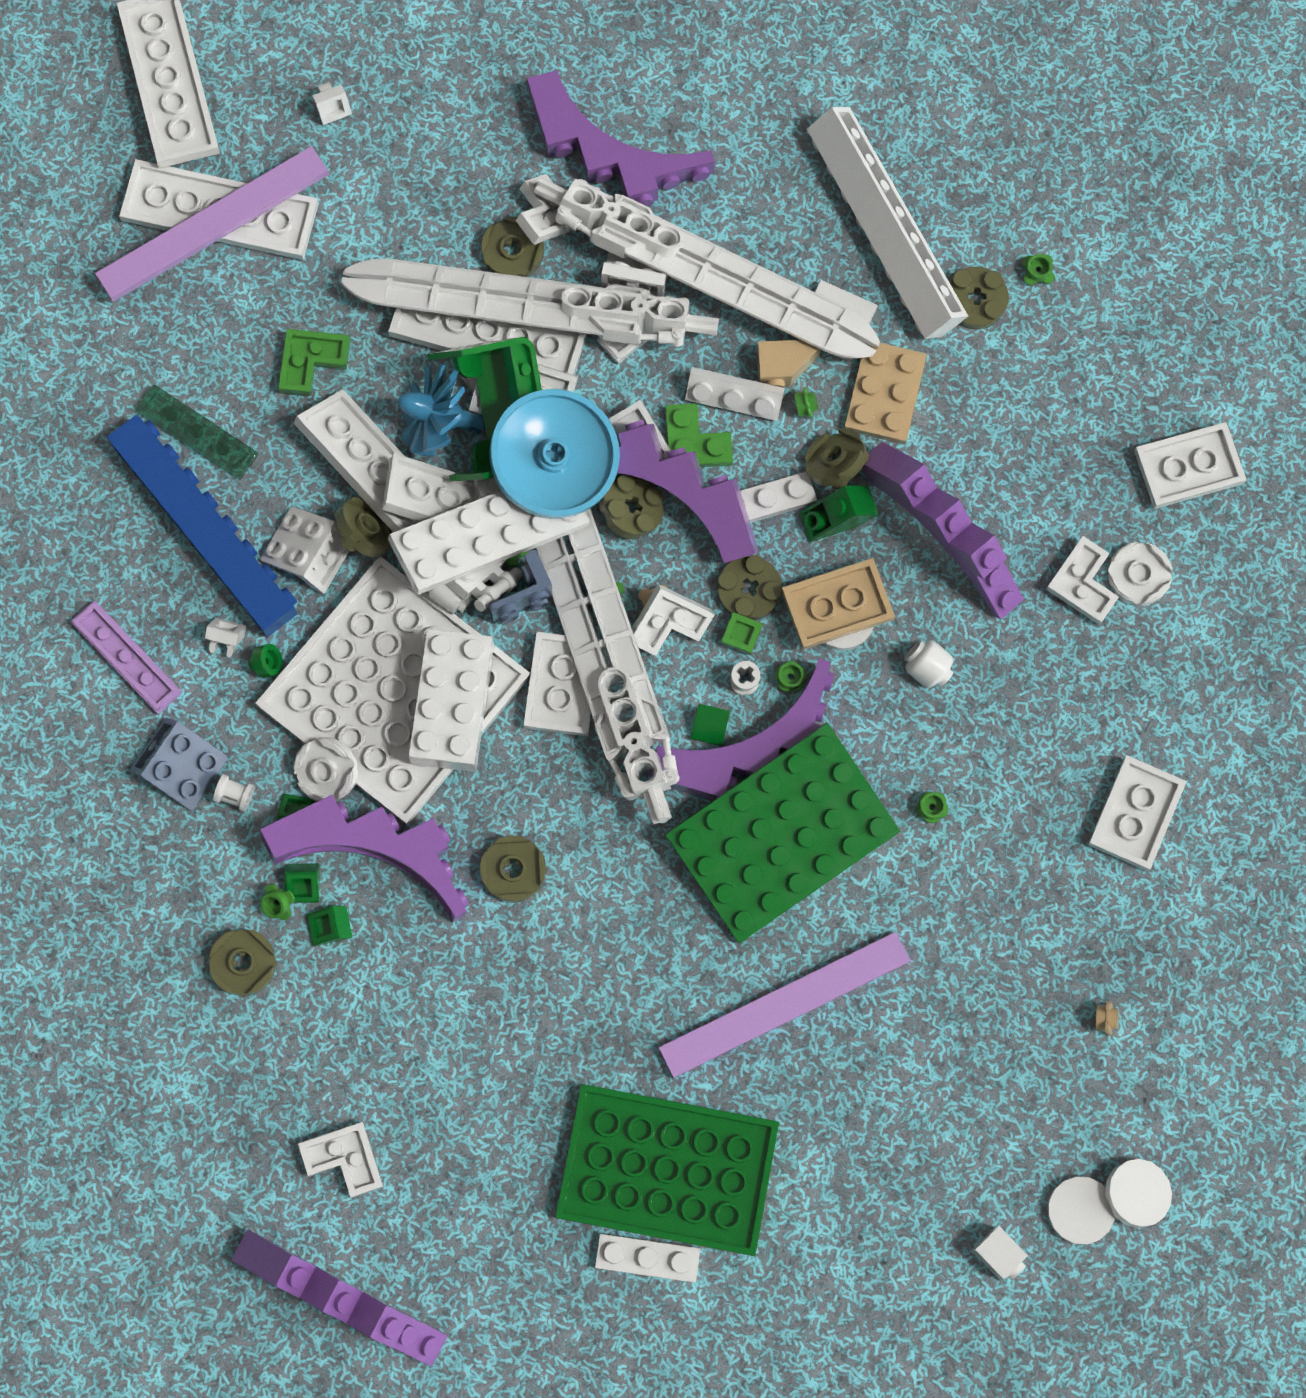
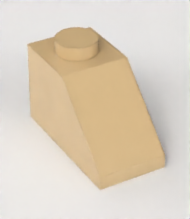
[757,340,821,388]

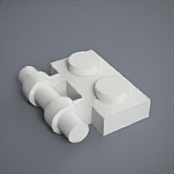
[446,560,523,612]

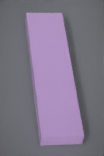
[70,600,182,715]

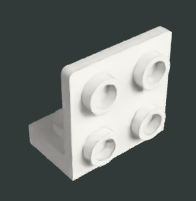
[601,252,668,297]
[260,507,349,594]

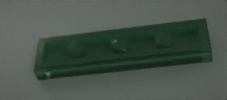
[136,384,259,480]

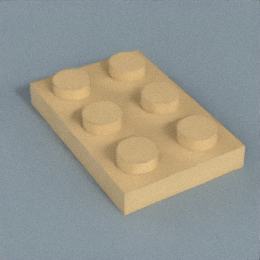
[844,343,927,445]
[781,558,895,650]

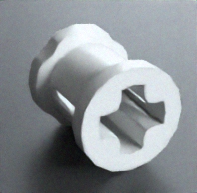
[730,661,760,696]
[213,774,255,812]

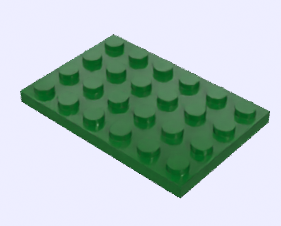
[664,723,901,943]
[555,1084,779,1257]

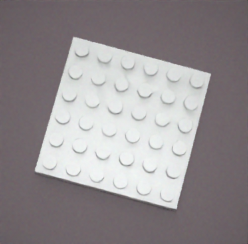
[255,557,531,825]

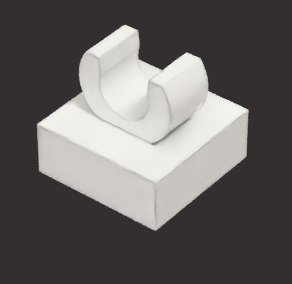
[313,82,352,125]
[205,618,246,657]

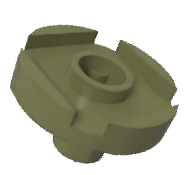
[481,217,544,277]
[950,267,1009,330]
[804,428,870,490]
[599,474,664,539]
[334,497,393,559]
[718,555,782,620]
[480,836,546,903]
[209,929,277,997]

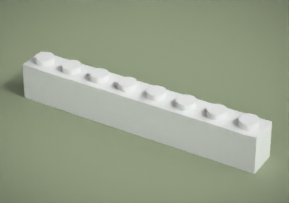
[807,107,968,339]

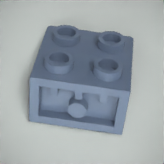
[489,550,553,624]
[129,717,228,810]

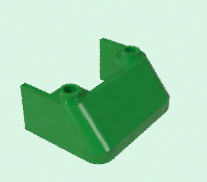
[427,337,542,482]

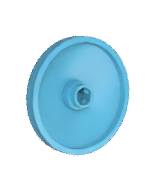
[489,389,620,519]

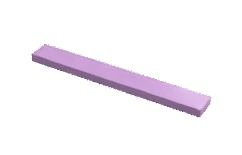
[95,146,329,302]
[658,932,911,1078]

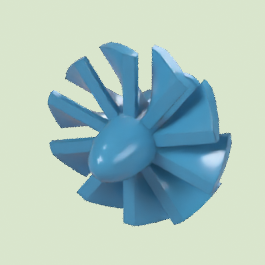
[398,364,484,457]

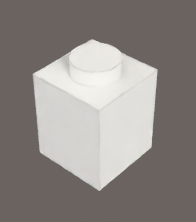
[971,1226,1028,1280]

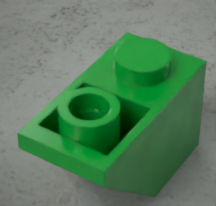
[799,486,879,542]

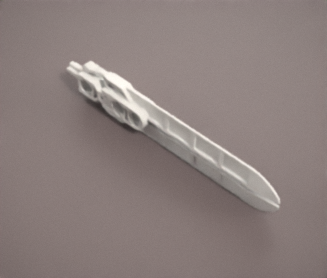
[534,178,880,358]
[342,259,719,347]
[536,509,680,824]

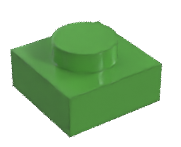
[721,612,763,656]

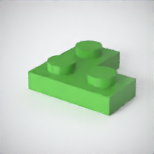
[278,329,351,396]
[666,403,733,467]

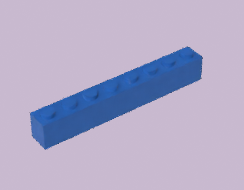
[107,414,298,638]

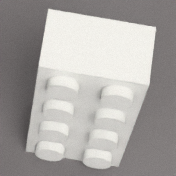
[409,628,494,772]

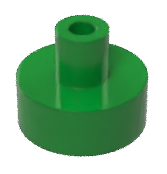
[248,644,283,678]

